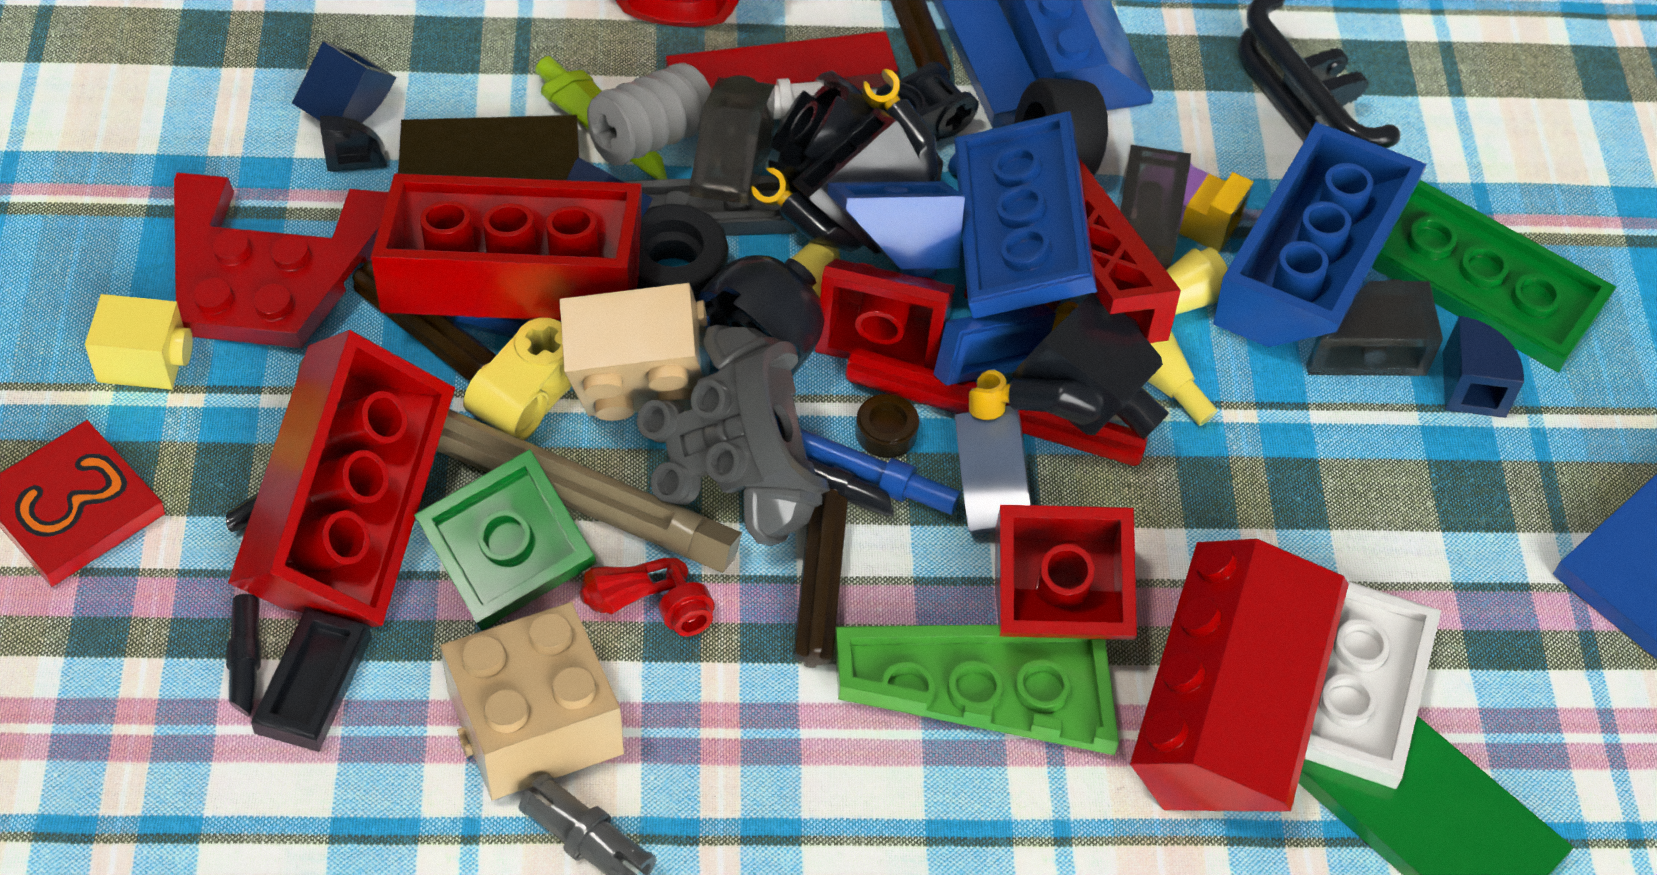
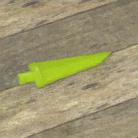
[535,56,667,180]

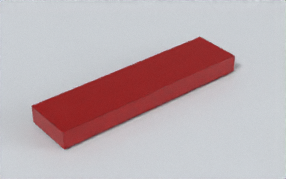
[666,31,899,106]

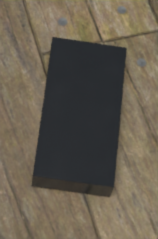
[251,608,372,752]

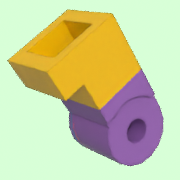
[1129,150,1254,253]

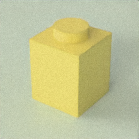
[85,294,193,390]

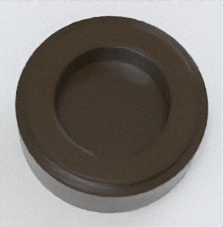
[855,394,919,458]

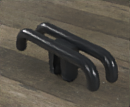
[1238,0,1401,148]

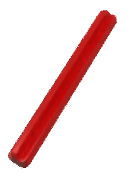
[845,348,1148,466]

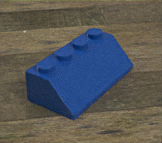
[997,0,1154,110]
[1213,122,1427,347]

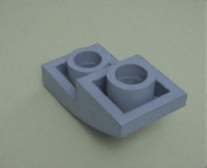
[955,405,1032,535]

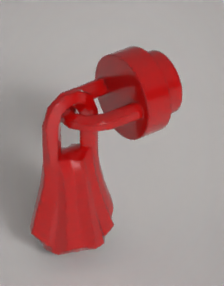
[579,558,715,637]

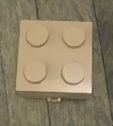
[560,283,711,421]
[440,601,624,801]

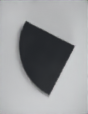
[320,116,387,171]

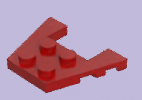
[174,172,389,348]

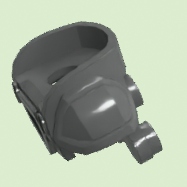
[637,325,830,546]

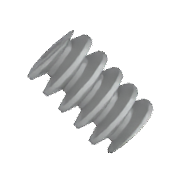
[587,62,714,166]

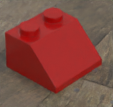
[815,259,955,370]
[995,504,1137,640]

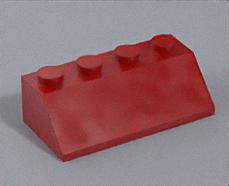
[371,173,642,321]
[228,330,455,627]
[1130,538,1349,812]

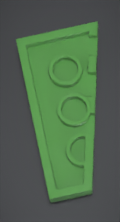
[835,625,1119,755]

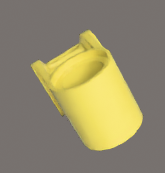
[463,318,572,440]

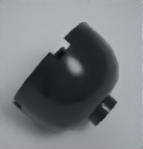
[768,70,874,185]
[698,255,825,376]

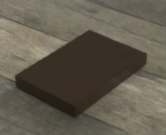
[398,115,579,180]

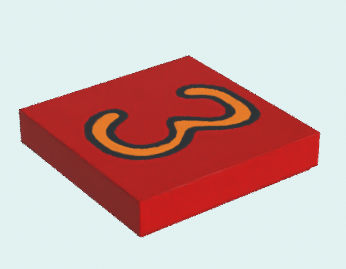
[0,420,165,587]

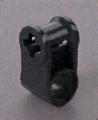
[876,62,979,142]

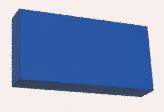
[933,304,1056,386]

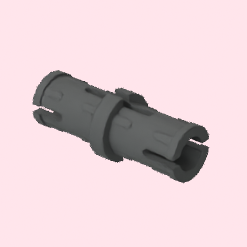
[519,773,657,875]

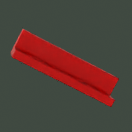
[1079,158,1181,343]

